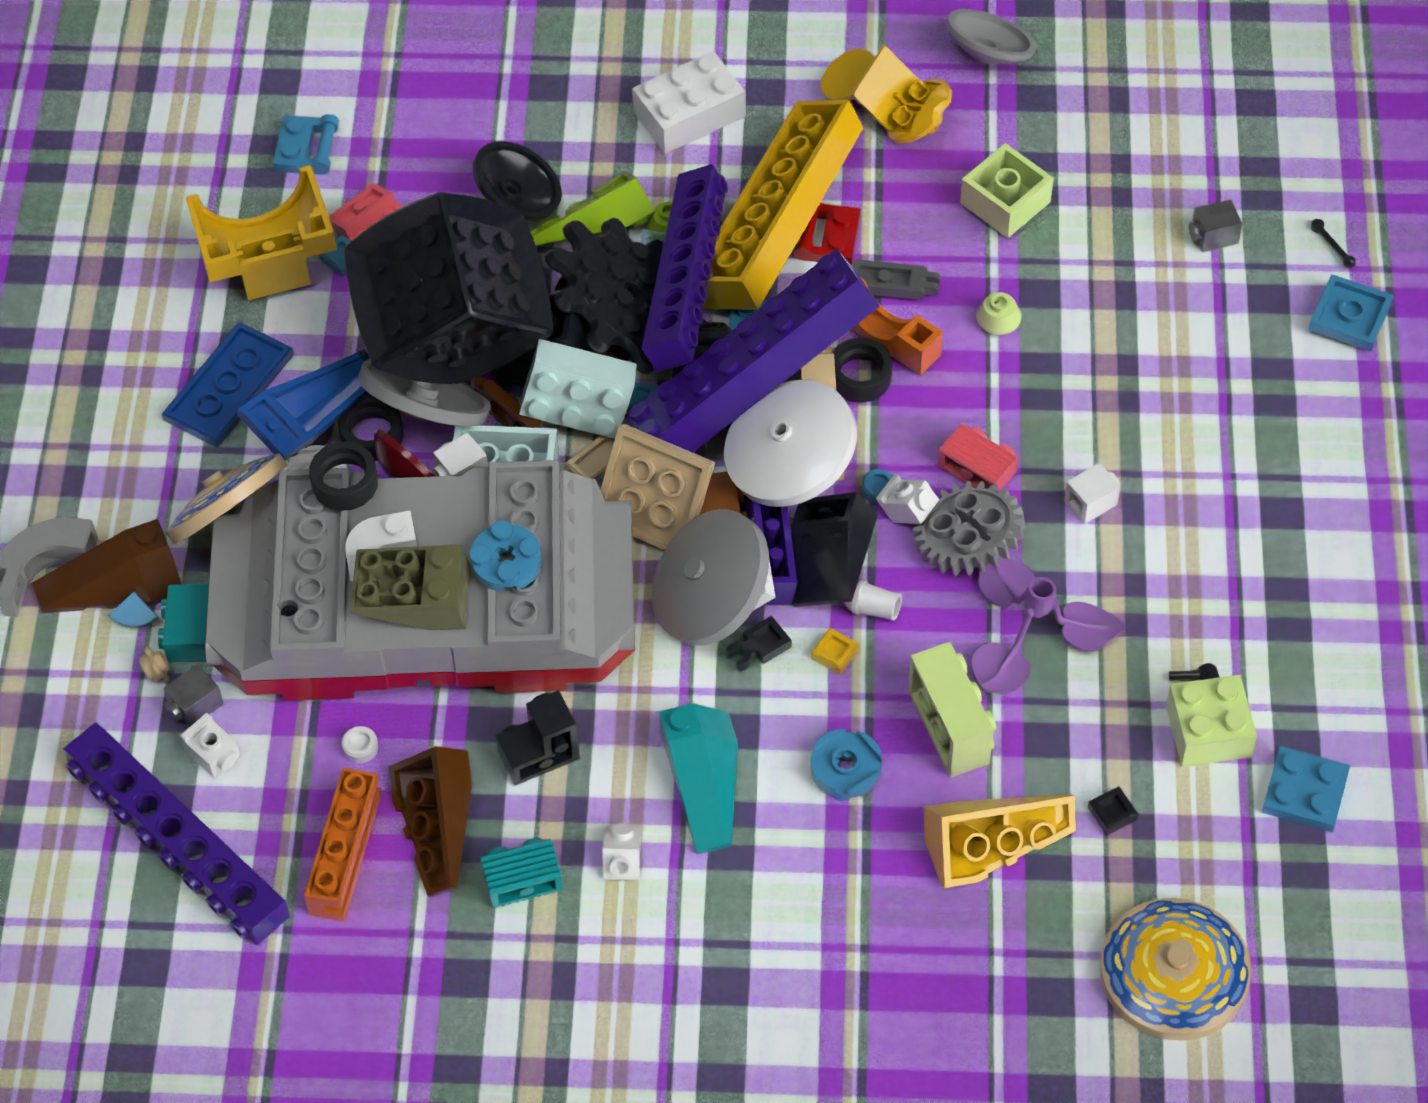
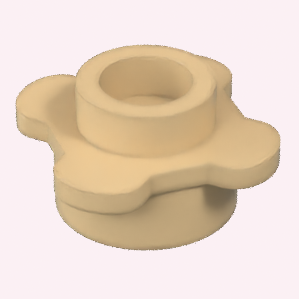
[139,646,171,683]

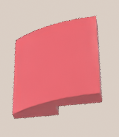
[329,183,403,241]

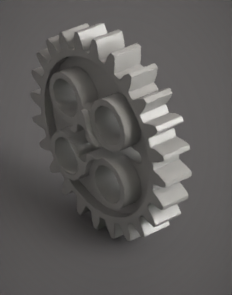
[913,481,1026,576]

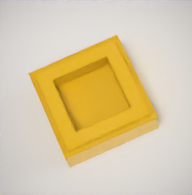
[811,628,859,675]

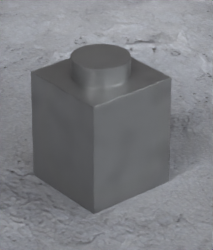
[1189,199,1243,252]
[163,664,224,727]

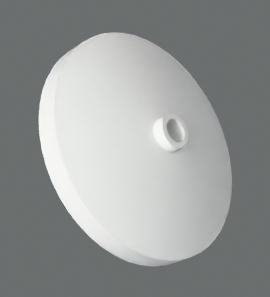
[724,380,857,507]

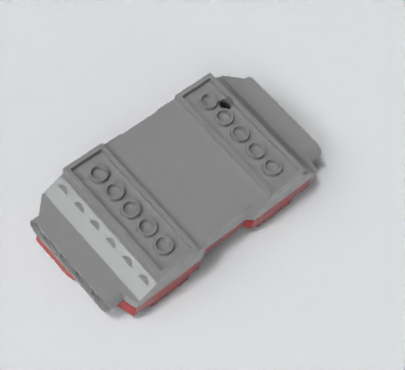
[205,460,635,701]

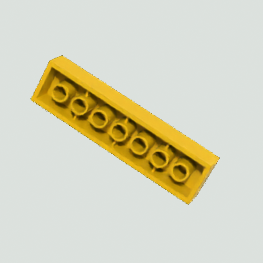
[704,100,863,310]

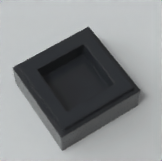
[1087,786,1139,835]

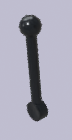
[1311,219,1356,268]

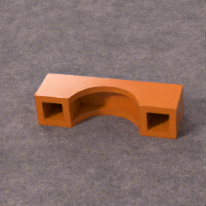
[851,278,943,376]

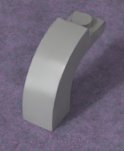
[0,517,98,617]

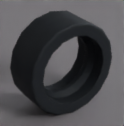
[833,337,892,403]
[338,396,404,461]
[309,441,378,511]

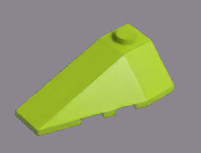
[531,171,655,245]

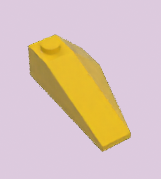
[924,794,1076,888]

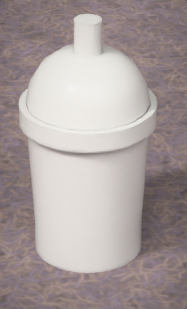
[844,580,902,621]

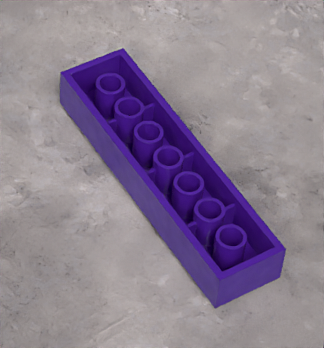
[625,248,880,453]

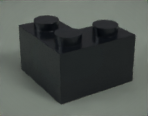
[495,690,580,786]

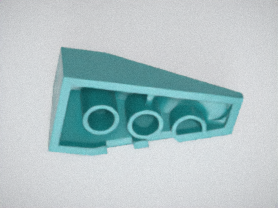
[659,703,738,855]

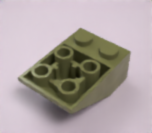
[350,544,471,630]

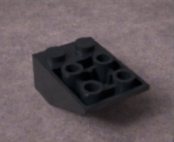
[791,492,877,607]

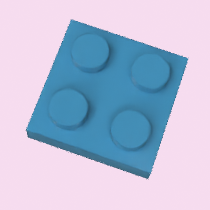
[1308,274,1394,351]
[1261,746,1350,833]

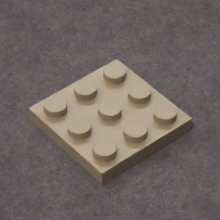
[600,424,716,550]

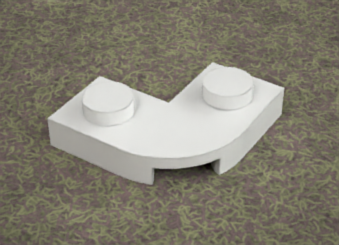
[345,511,417,586]

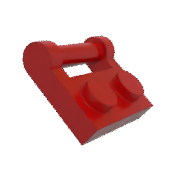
[794,202,861,266]

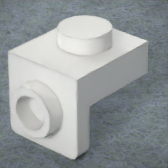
[603,823,642,880]

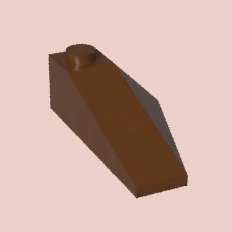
[32,519,182,613]
[388,746,472,897]

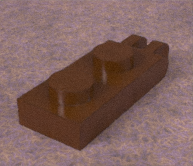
[474,376,542,428]

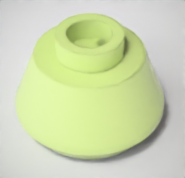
[976,292,1021,335]

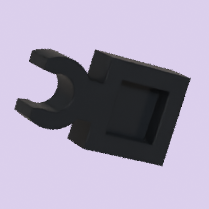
[726,615,792,672]

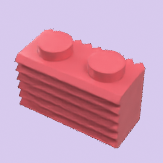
[938,423,1018,491]

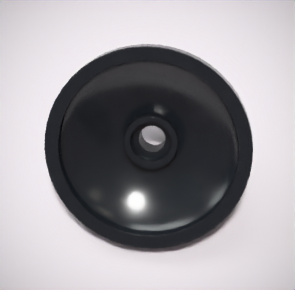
[472,141,562,221]

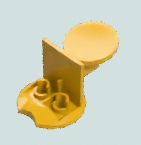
[821,45,952,144]

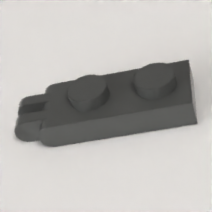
[853,259,940,299]

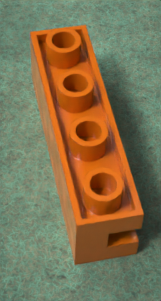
[304,768,382,922]

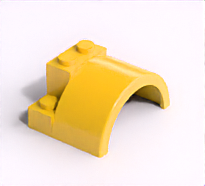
[186,165,337,301]

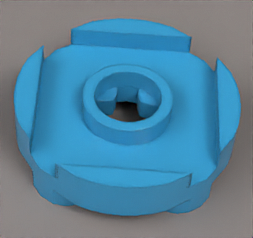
[469,520,541,591]
[810,729,882,801]

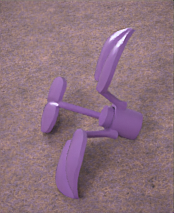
[971,557,1125,694]

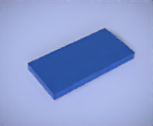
[162,321,294,448]

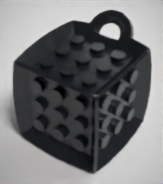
[344,192,553,384]

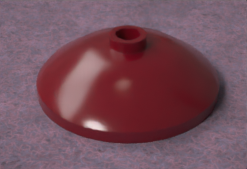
[374,429,436,478]

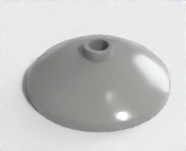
[946,9,1036,65]

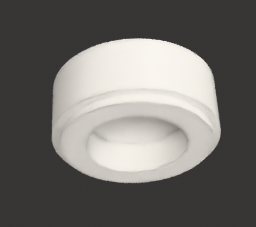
[342,726,379,763]

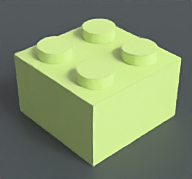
[960,143,1053,238]
[1166,675,1257,767]

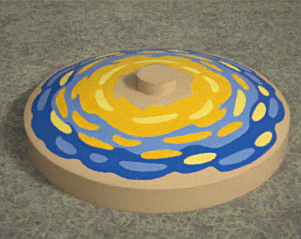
[166,453,288,544]
[1100,898,1251,1041]

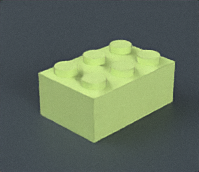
[908,642,996,778]

